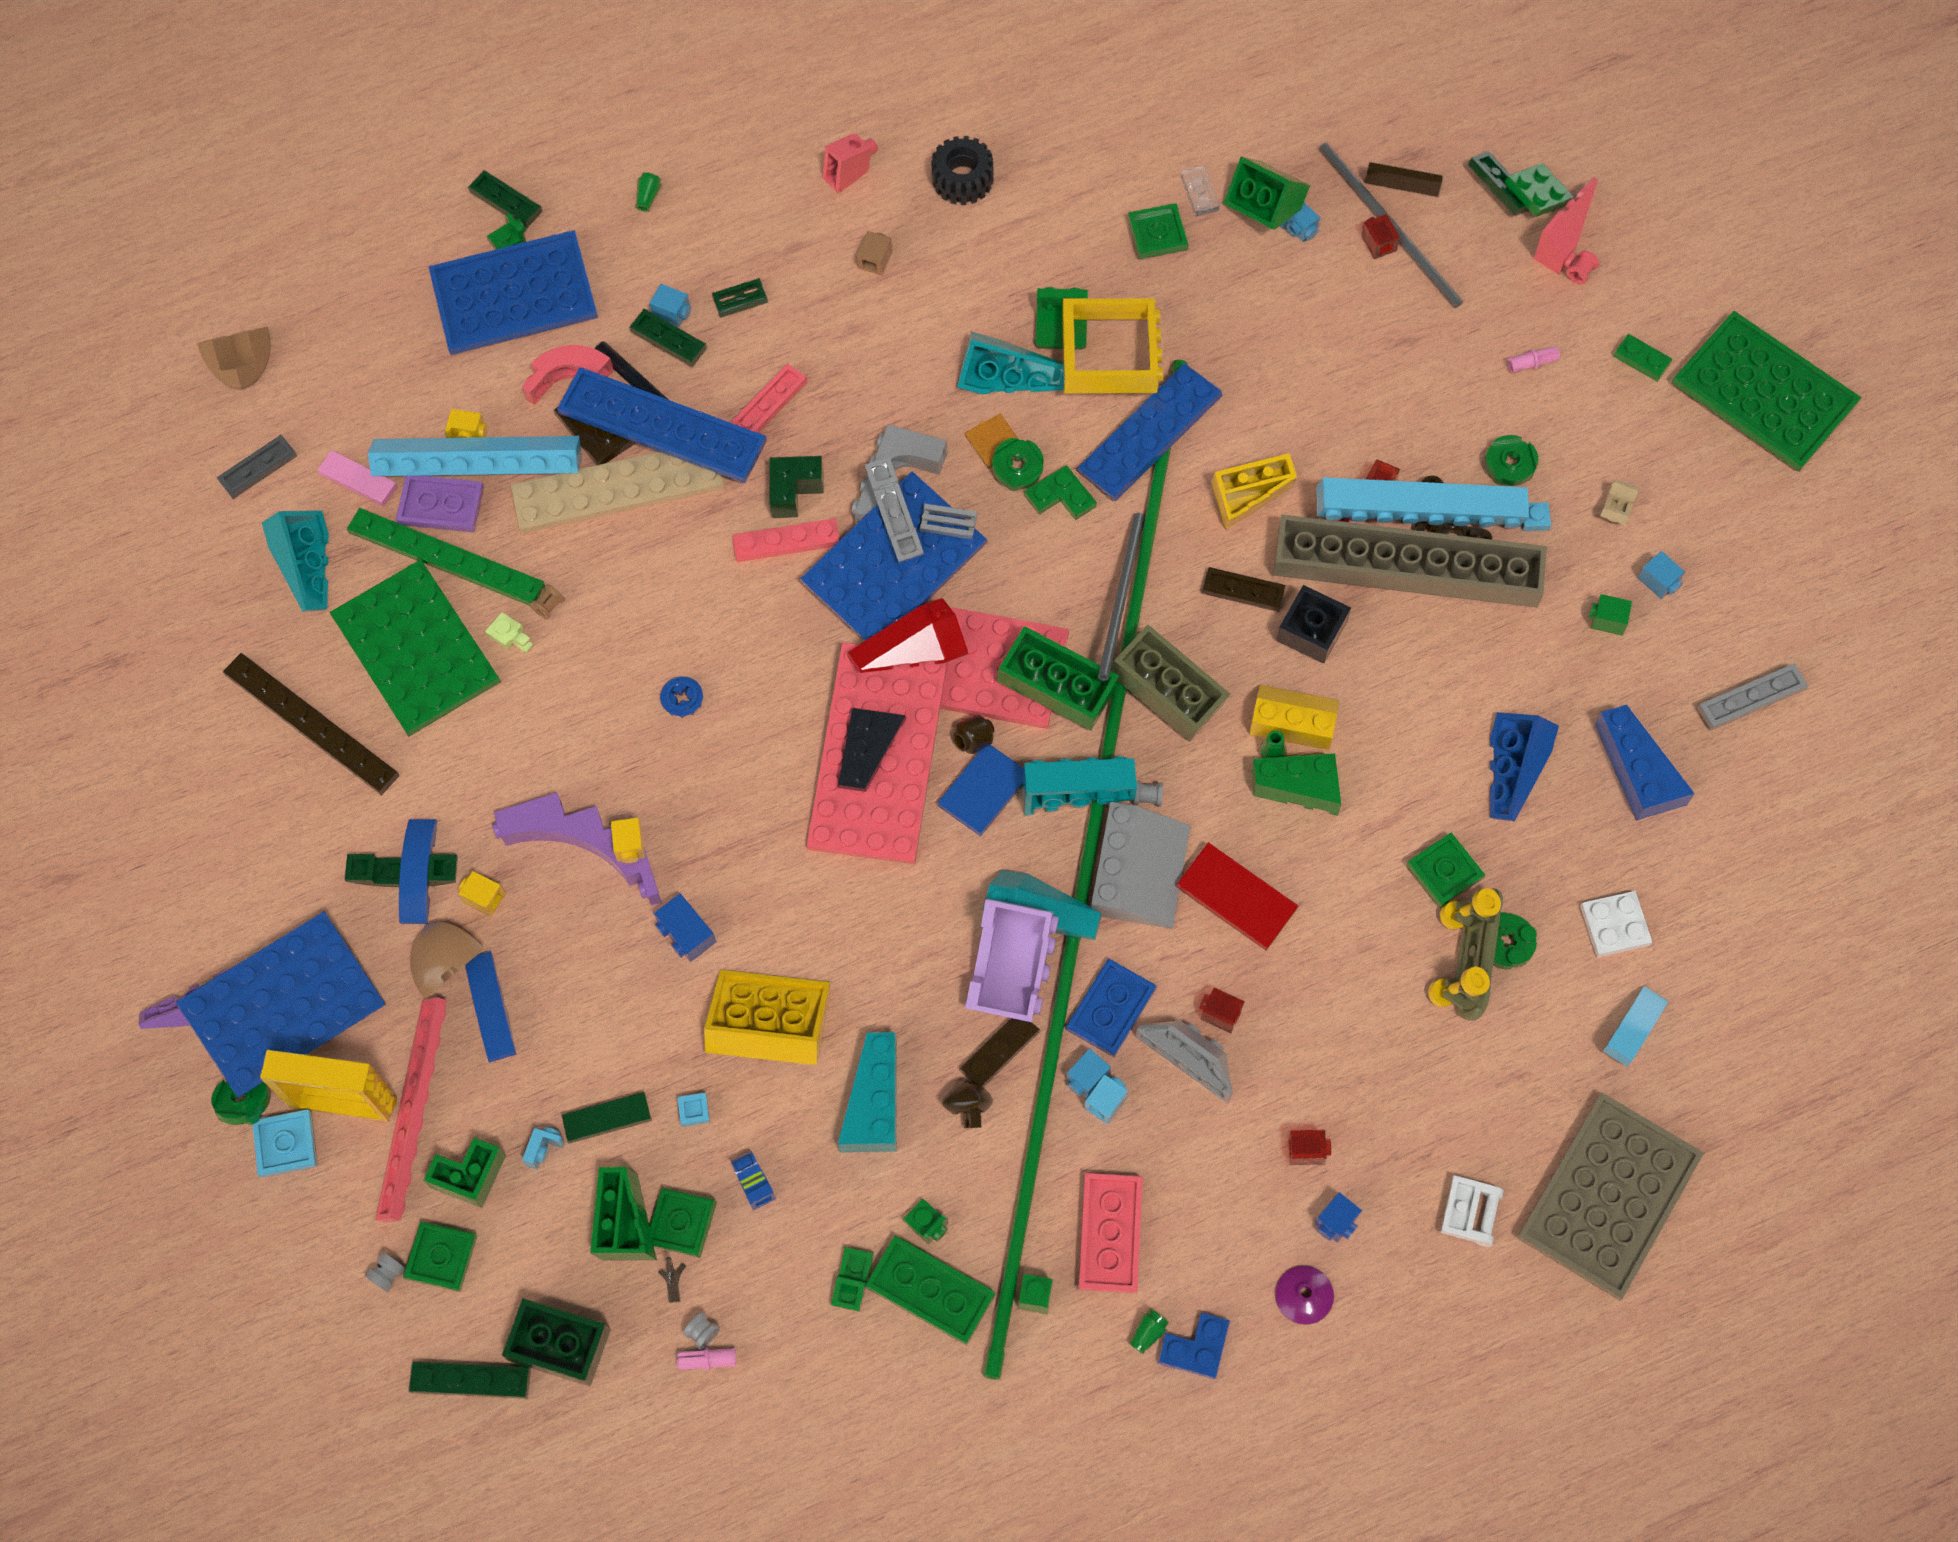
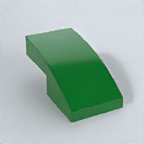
[831,1247,874,1312]

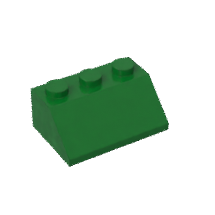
[1223,156,1310,230]

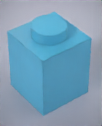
[1085,1074,1128,1125]

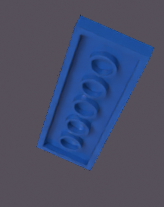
[1077,363,1223,502]

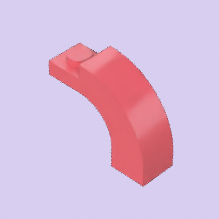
[522,345,614,405]

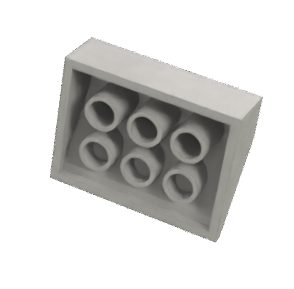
[1091,802,1191,929]

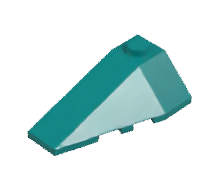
[957,331,1064,394]
[983,869,1102,940]

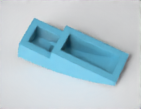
[1603,986,1668,1067]

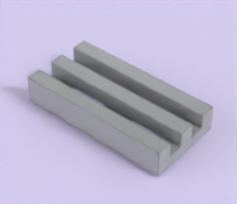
[920,504,977,539]

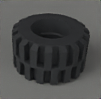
[931,136,994,205]

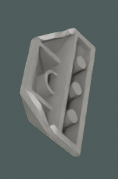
[1136,1020,1233,1104]

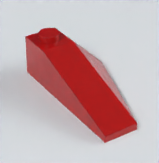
[848,598,968,673]

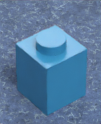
[649,284,691,327]
[1638,551,1685,599]
[1067,1048,1111,1098]

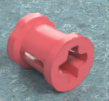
[1566,250,1599,284]

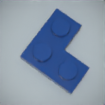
[1158,1313,1230,1380]

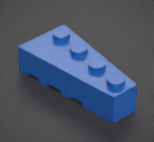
[1595,705,1695,821]

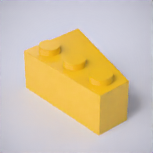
[1211,453,1297,530]

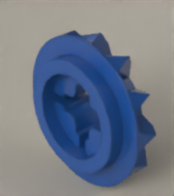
[660,677,704,718]

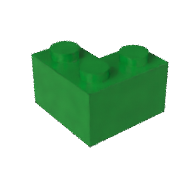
[423,1138,506,1208]

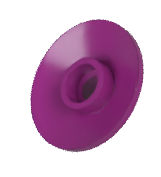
[1275,1266,1334,1325]

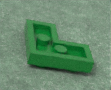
[1024,465,1097,520]

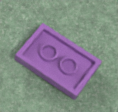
[396,475,484,533]

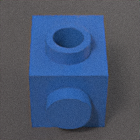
[1315,1192,1362,1243]

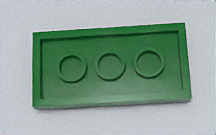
[865,1235,996,1346]

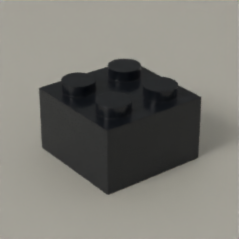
[1277,585,1351,664]

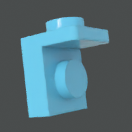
[522,1127,565,1170]

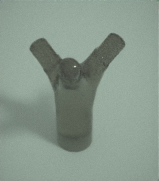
[658,1257,686,1303]

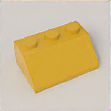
[1249,685,1339,750]

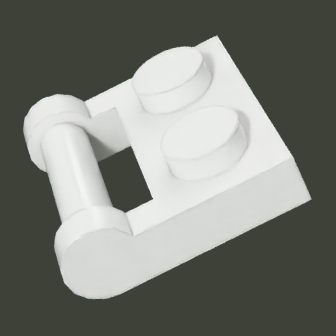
[1440,1175,1504,1247]

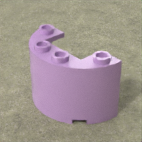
[965,898,1059,1022]

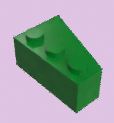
[1251,753,1341,816]
[590,1167,657,1261]

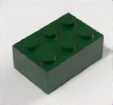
[502,1298,611,1387]

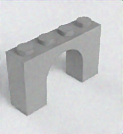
[852,424,947,524]

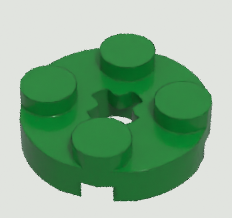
[1485,435,1539,486]
[992,438,1044,491]
[1493,912,1537,970]
[211,1080,271,1125]

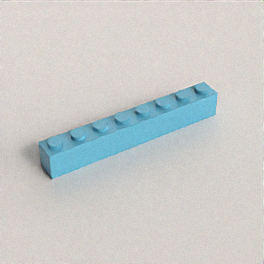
[368,436,582,476]
[1316,477,1529,529]

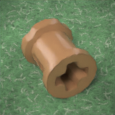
[530,584,565,620]

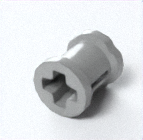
[1134,780,1163,807]

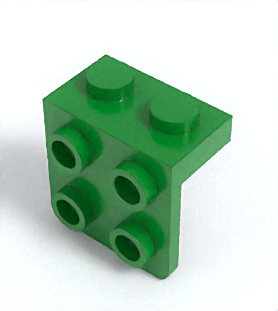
[1036,287,1088,349]

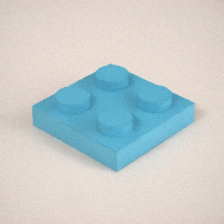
[252,1109,317,1178]

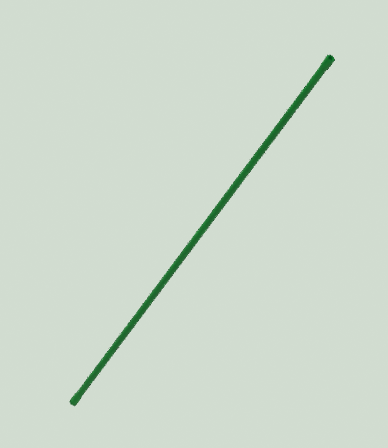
[983,359,1188,1380]

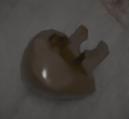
[942,1080,993,1128]

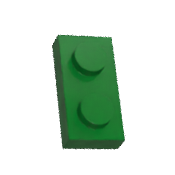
[1613,333,1672,382]

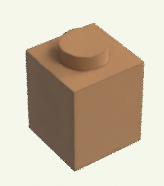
[857,231,892,276]

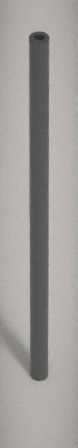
[1319,143,1463,308]

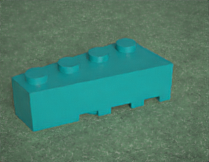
[1022,756,1137,816]
[838,1032,897,1153]

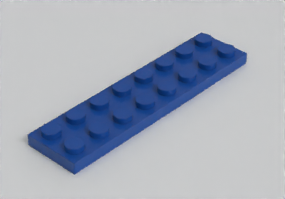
[557,367,767,483]

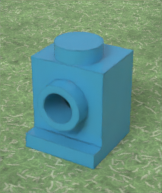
[1279,203,1320,242]

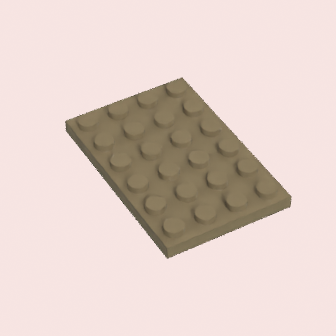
[1517,1092,1704,1301]

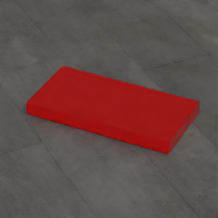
[1176,842,1299,951]

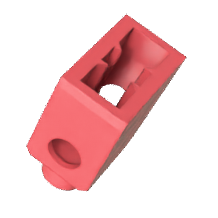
[823,133,878,193]

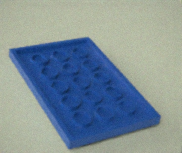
[428,230,598,355]
[800,471,987,641]
[175,912,385,1098]

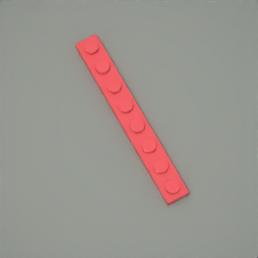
[375,997,447,1223]

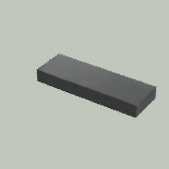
[216,435,297,499]

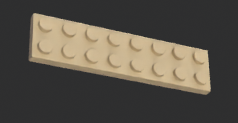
[511,452,724,534]

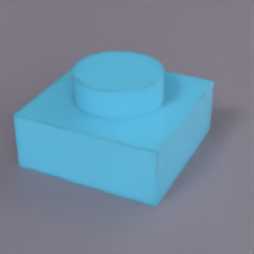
[1522,502,1551,531]
[677,1093,710,1127]

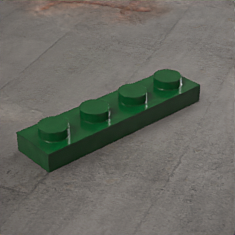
[409,1362,531,1399]

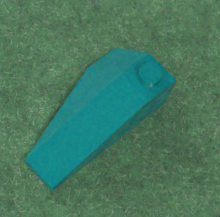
[262,510,329,612]

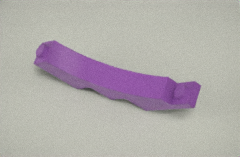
[492,792,662,906]

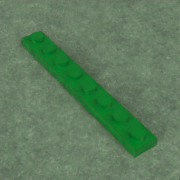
[347,508,545,606]

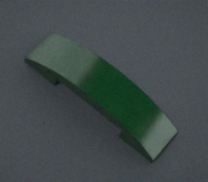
[345,854,458,887]

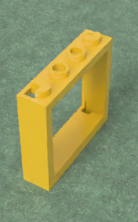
[1062,298,1163,394]
[260,1050,397,1122]

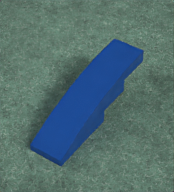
[465,951,517,1063]

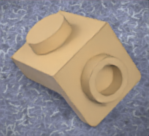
[1600,480,1639,525]

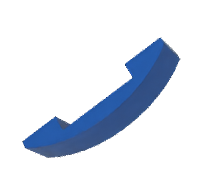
[399,819,437,924]

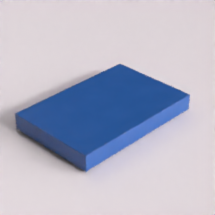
[937,745,1024,837]
[1066,958,1157,1058]

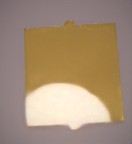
[964,413,1019,469]

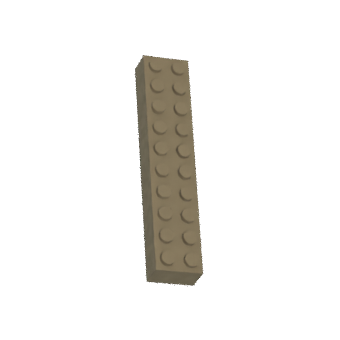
[1273,514,1547,608]

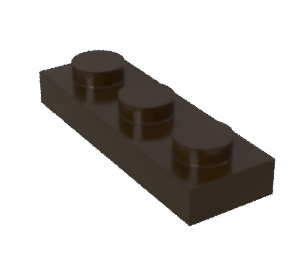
[960,1018,1040,1087]

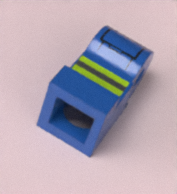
[731,1151,776,1211]

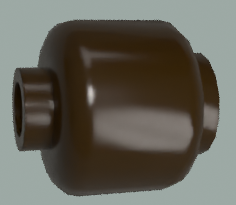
[953,715,995,754]

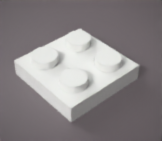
[1580,891,1652,958]

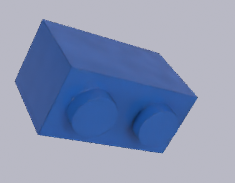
[654,893,717,962]

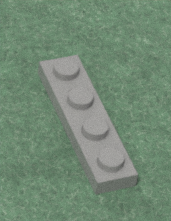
[1698,663,1808,731]

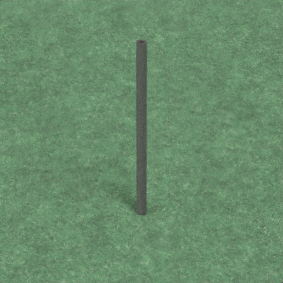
[1098,513,1144,681]

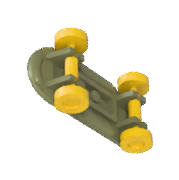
[1428,888,1503,1021]

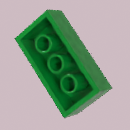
[997,626,1119,731]

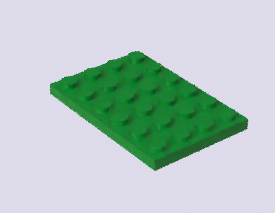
[1672,311,1862,472]
[329,559,501,737]

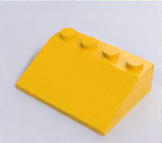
[704,970,830,1065]

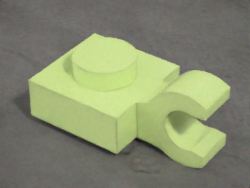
[485,612,533,653]

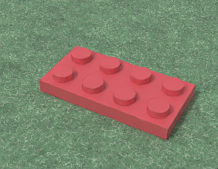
[1079,1173,1143,1294]

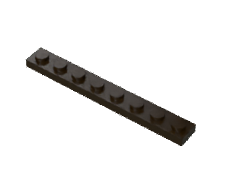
[223,653,399,796]

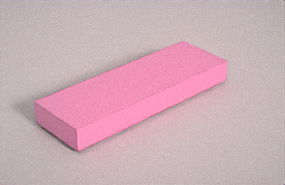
[317,450,398,507]

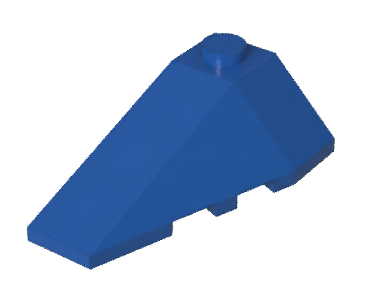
[1490,712,1559,822]

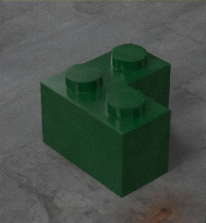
[769,456,824,518]

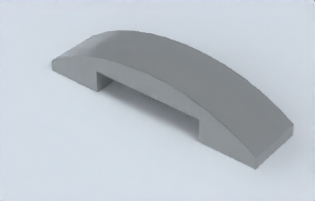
[864,456,924,563]

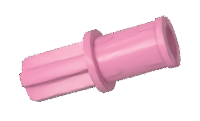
[1507,347,1560,373]
[677,1347,736,1371]

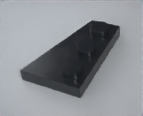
[838,708,907,792]

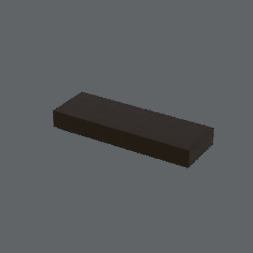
[1365,162,1443,197]
[1202,567,1286,612]

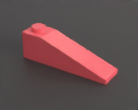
[1534,177,1598,274]

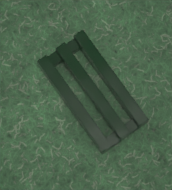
[712,278,768,318]

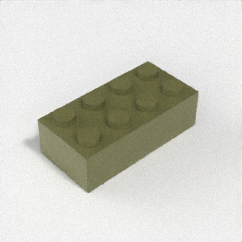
[1110,624,1230,742]

